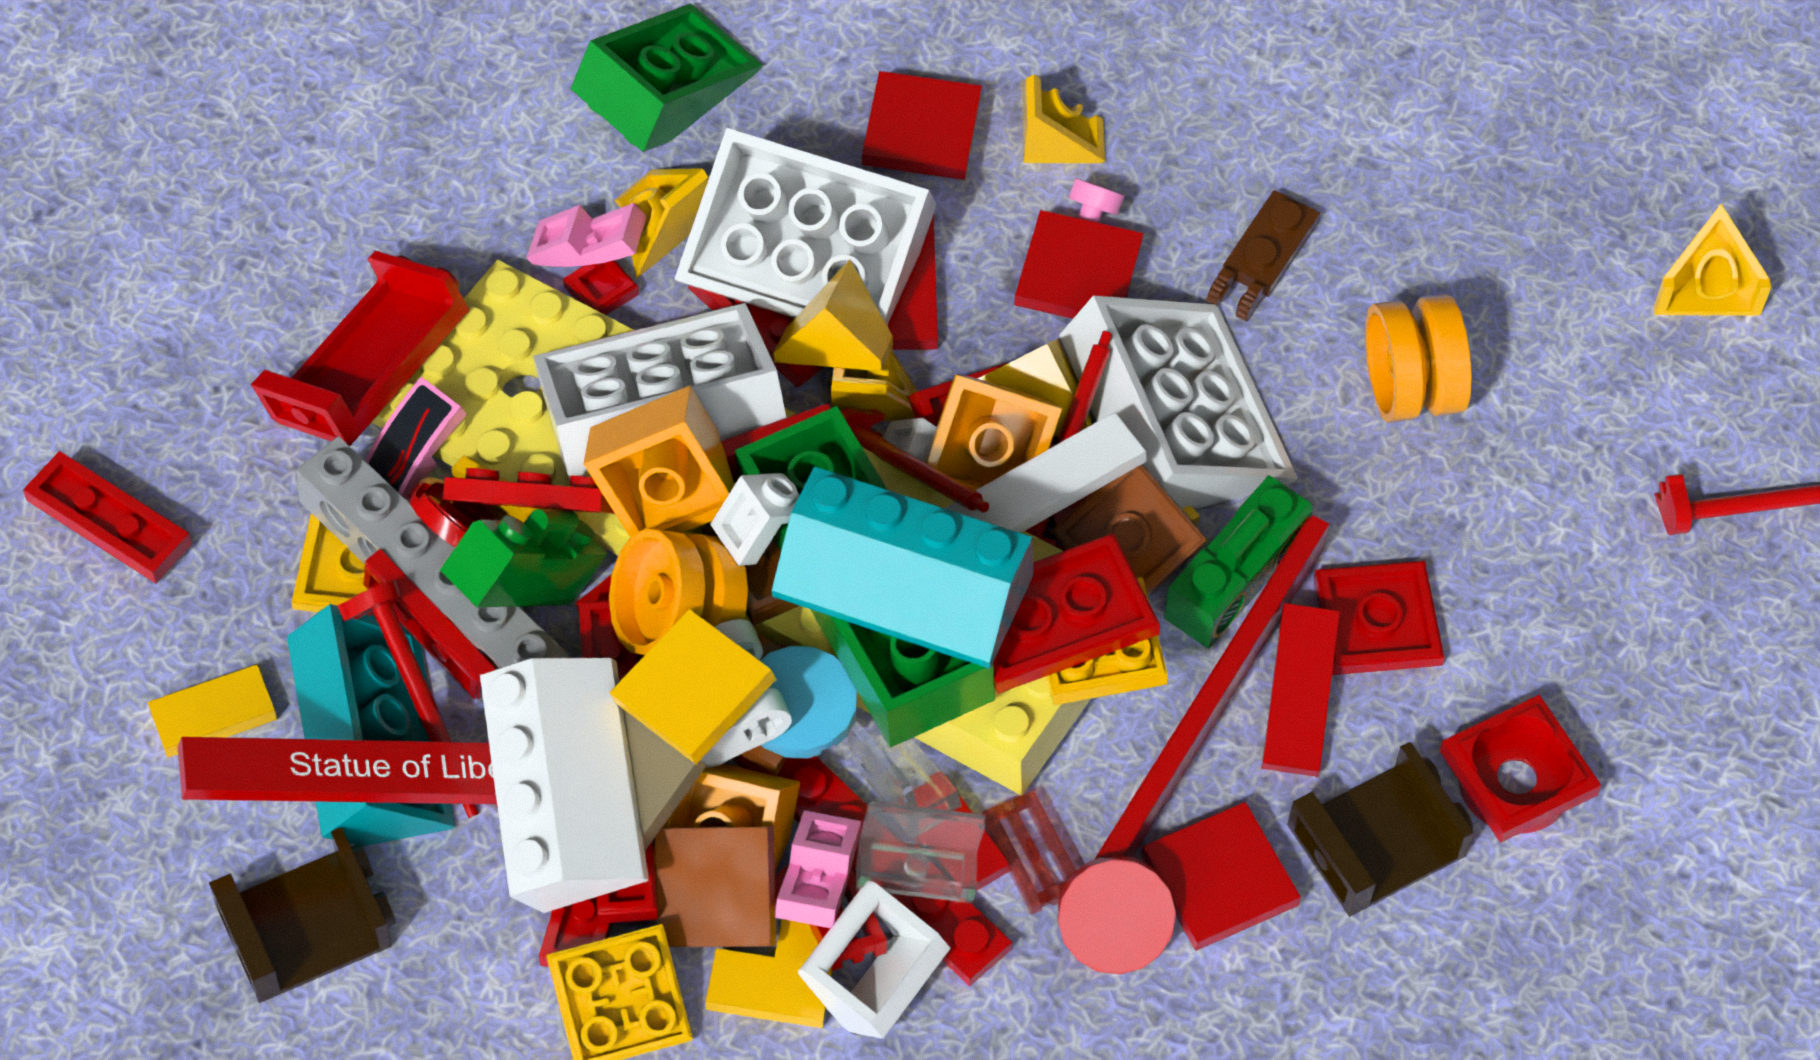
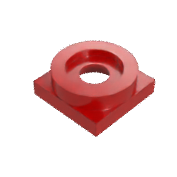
[1439,694,1602,843]

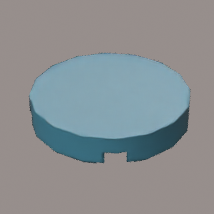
[760,646,857,758]

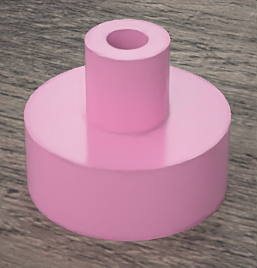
[1068,178,1125,223]

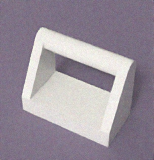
[798,880,950,1039]

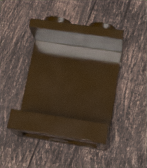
[1287,742,1474,917]
[208,827,396,1003]

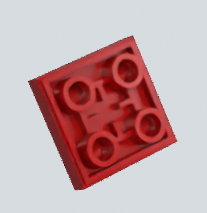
[862,71,982,180]
[1014,210,1144,319]
[1141,802,1301,951]

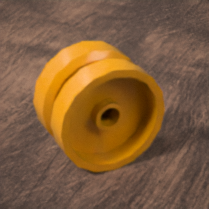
[1365,294,1472,423]
[609,528,748,655]

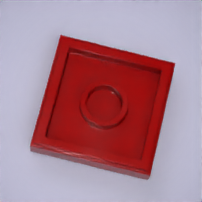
[1313,561,1445,675]

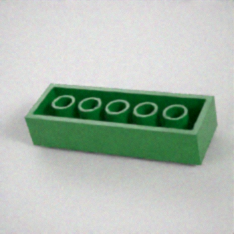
[734,406,995,748]

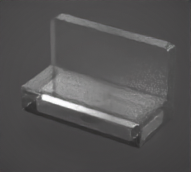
[846,720,961,834]
[856,801,985,903]

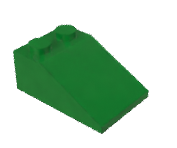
[570,3,763,152]

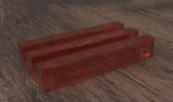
[981,791,1076,915]

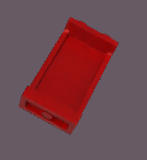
[251,250,470,446]

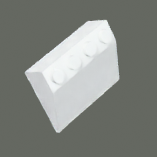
[674,128,937,325]
[1059,296,1298,509]
[533,303,786,482]

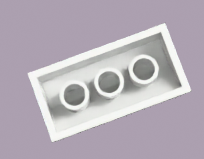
[480,658,649,913]

